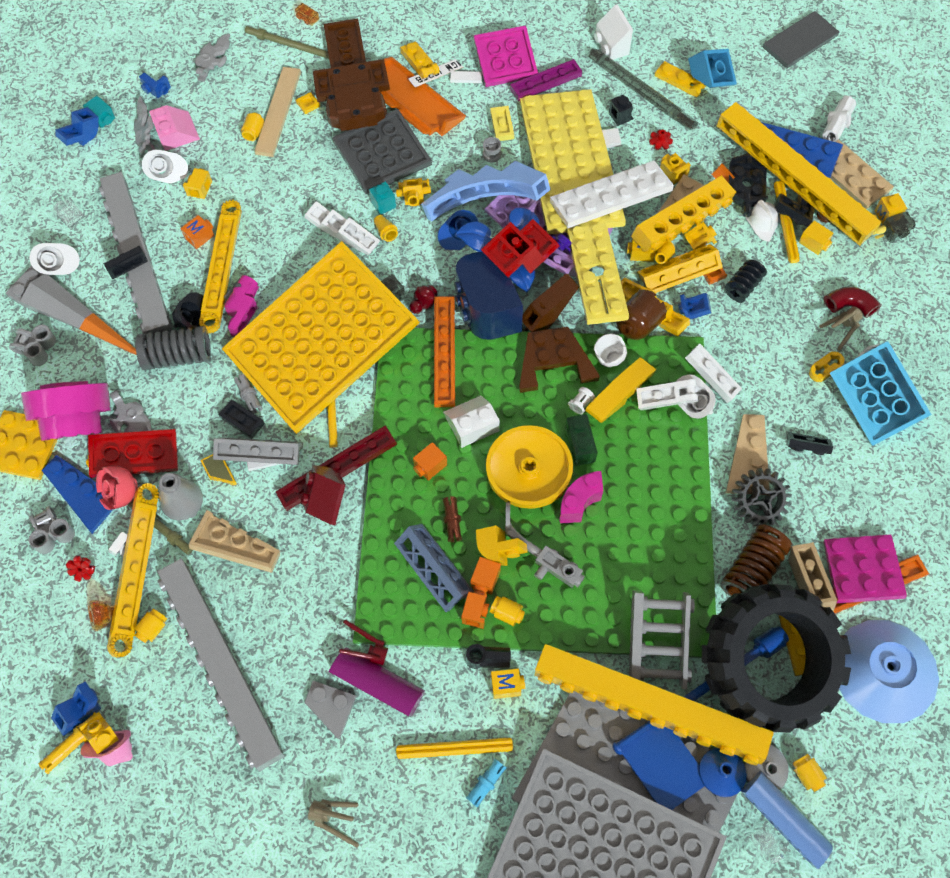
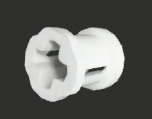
[568,387,595,415]

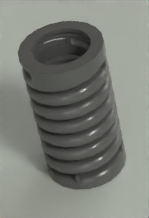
[135,326,211,370]

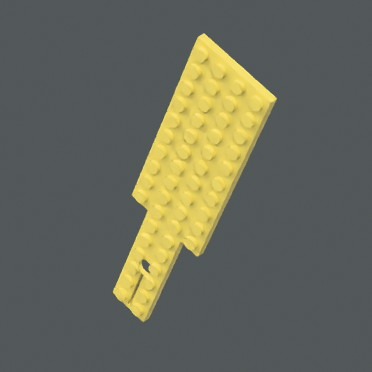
[520,89,629,325]

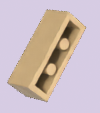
[788,542,837,611]

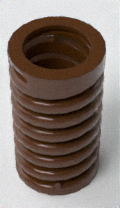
[720,524,792,596]

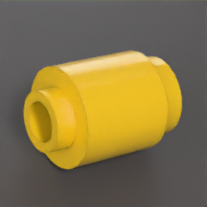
[241,112,264,141]
[490,596,525,626]
[134,608,167,643]
[792,754,827,792]

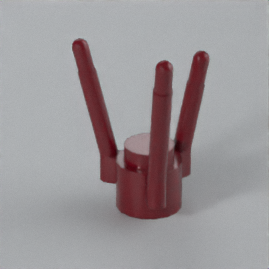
[339,620,389,666]

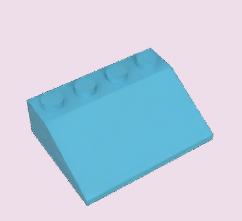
[830,341,932,446]

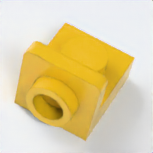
[684,221,717,250]

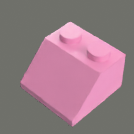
[149,105,200,151]

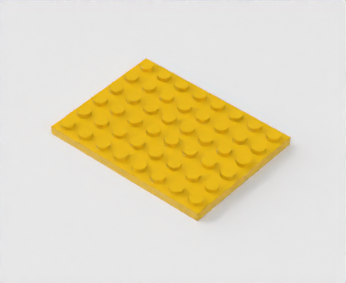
[222,241,420,434]

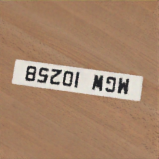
[408,59,463,87]

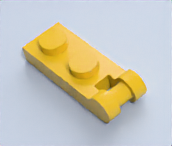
[400,41,439,79]
[654,61,706,98]

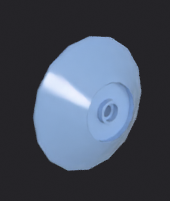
[839,620,939,723]

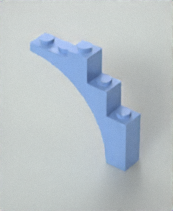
[421,161,551,221]

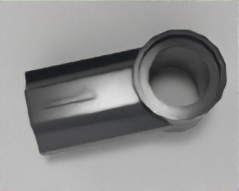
[465,644,511,669]

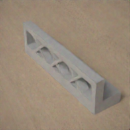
[213,437,303,465]

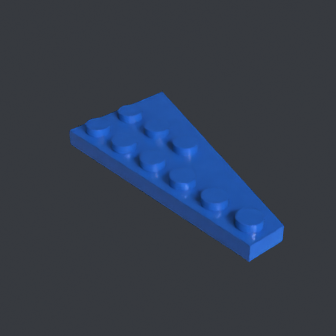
[761,122,843,178]

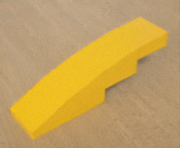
[621,277,690,336]
[585,357,656,423]

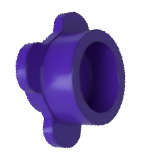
[552,233,572,252]

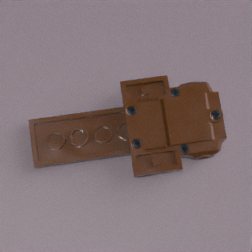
[313,18,390,131]

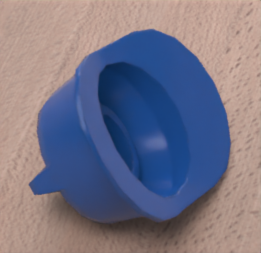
[438,210,479,250]

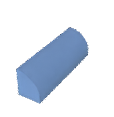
[741,771,833,869]

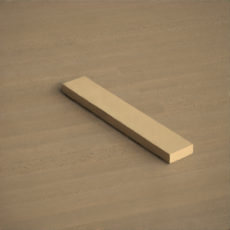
[255,67,301,157]

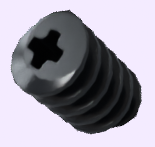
[725,259,767,303]

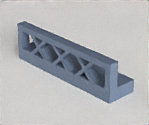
[394,524,474,612]

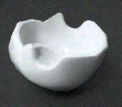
[594,333,627,367]

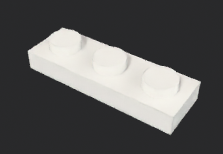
[685,344,742,403]

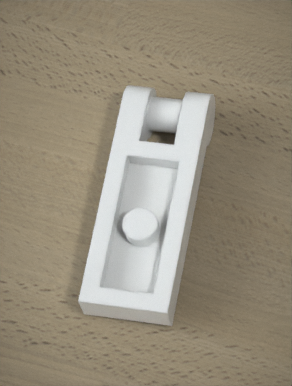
[637,379,698,410]

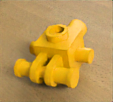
[396,178,431,206]

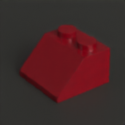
[301,465,346,525]

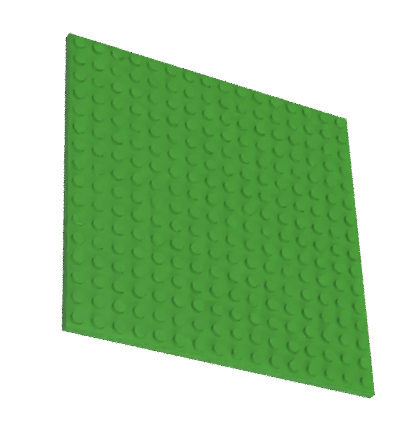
[353,328,716,658]

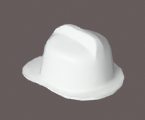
[142,150,188,183]
[746,199,780,242]
[29,243,80,275]
[676,375,716,419]

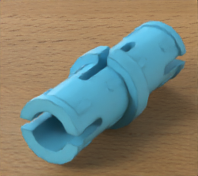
[466,758,507,808]

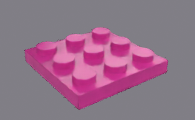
[474,25,538,87]
[823,534,907,603]

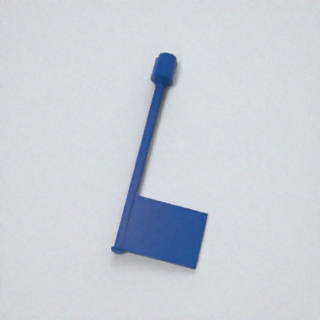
[612,626,789,810]

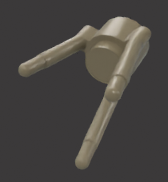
[819,307,863,350]
[308,799,359,847]

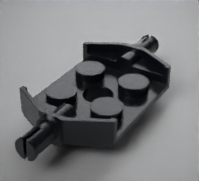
[728,151,768,217]

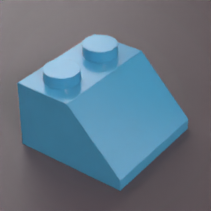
[688,49,737,88]

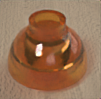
[88,600,114,631]

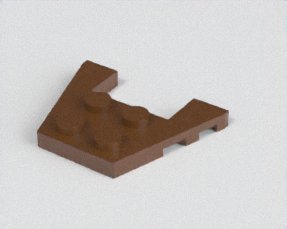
[519,327,600,393]

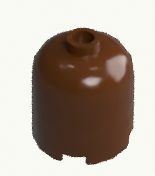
[616,290,667,340]

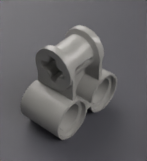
[9,325,56,366]
[28,506,75,554]

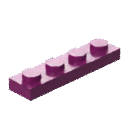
[510,59,582,102]

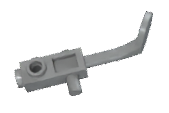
[505,502,585,588]

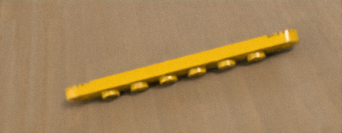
[199,200,242,333]
[107,483,159,658]

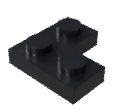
[775,193,814,227]

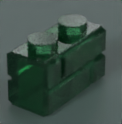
[565,414,598,466]

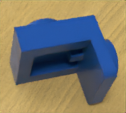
[139,72,171,98]
[678,293,712,319]

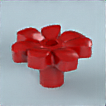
[649,129,673,150]
[66,556,95,582]

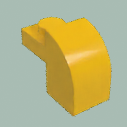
[476,525,528,566]

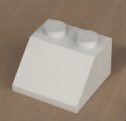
[594,4,633,61]
[443,396,500,448]

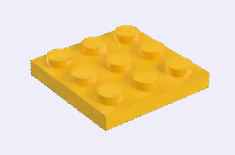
[0,410,58,480]

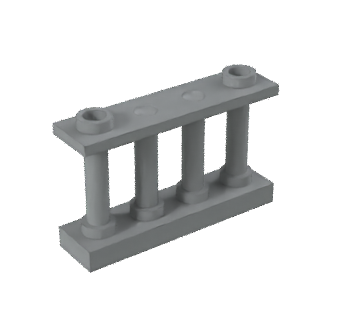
[629,590,695,689]

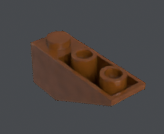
[522,274,579,332]

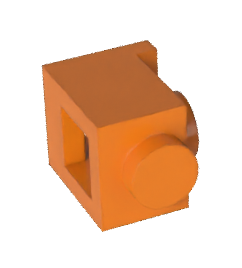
[461,591,489,629]

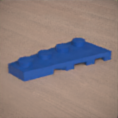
[42,455,114,534]

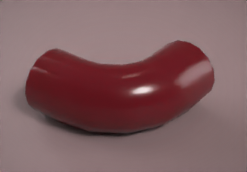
[823,287,882,318]

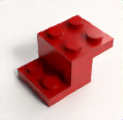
[481,219,560,277]

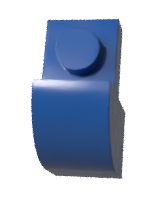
[55,107,99,146]
[51,681,101,736]

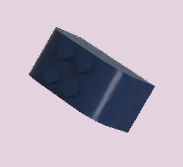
[454,252,523,340]

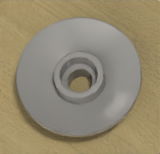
[744,745,789,790]

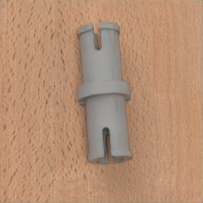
[234,374,263,414]

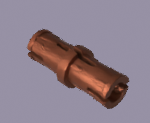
[443,496,462,542]

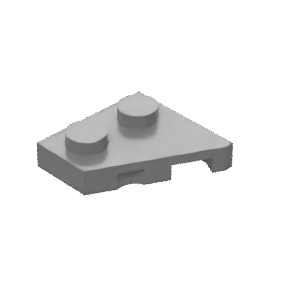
[304,681,357,739]

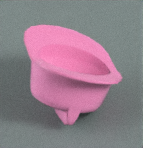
[80,730,133,766]

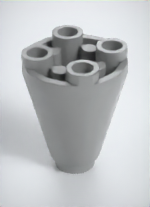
[159,473,203,521]

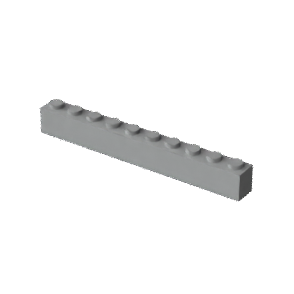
[99,172,173,335]
[157,558,285,772]

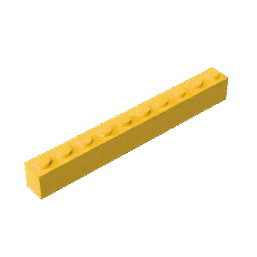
[717,102,881,246]
[535,644,774,765]

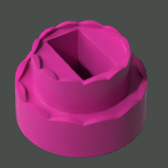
[21,381,111,441]

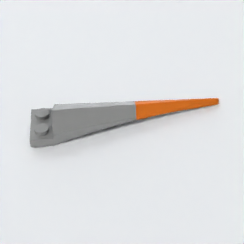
[5,265,136,355]

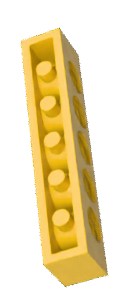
[631,175,736,253]

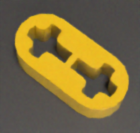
[809,351,845,382]

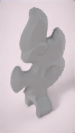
[195,33,230,82]
[134,96,155,154]
[109,390,151,433]

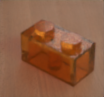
[295,3,319,26]

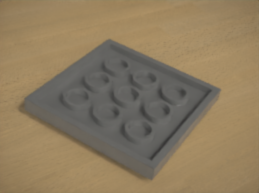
[332,109,432,195]

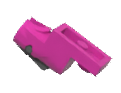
[224,275,259,337]

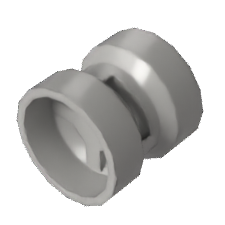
[483,137,501,162]

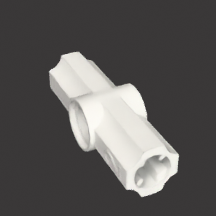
[822,96,856,142]

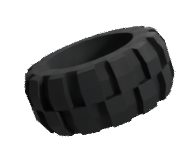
[702,584,851,733]

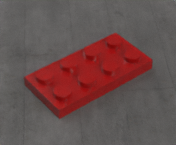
[88,429,178,478]

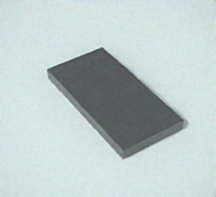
[763,11,840,69]

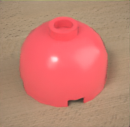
[96,466,138,510]

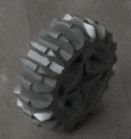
[731,468,792,526]

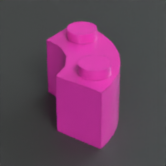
[559,471,603,523]

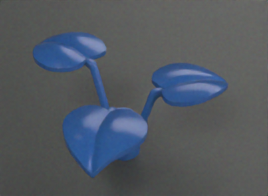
[455,208,540,292]

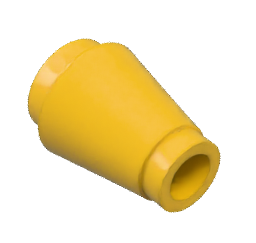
[374,215,398,242]
[655,241,675,264]

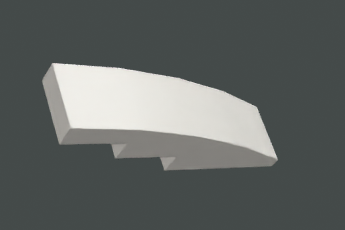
[304,201,380,256]

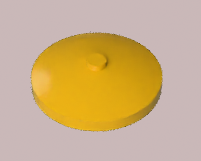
[486,425,573,509]

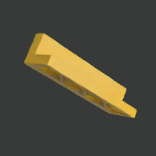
[637,244,723,293]

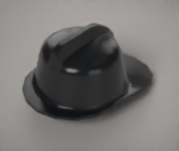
[172,292,204,331]

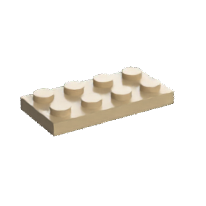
[830,140,894,209]

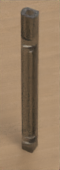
[588,48,699,130]

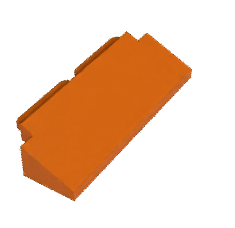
[381,57,466,136]

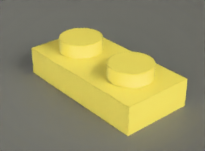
[490,106,514,141]

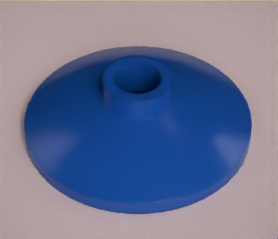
[699,748,747,797]

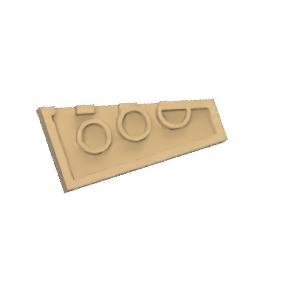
[189,510,280,573]

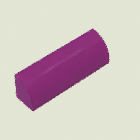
[328,647,425,716]

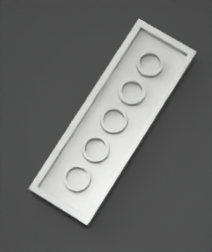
[550,160,674,228]

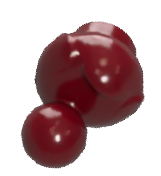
[409,285,438,314]

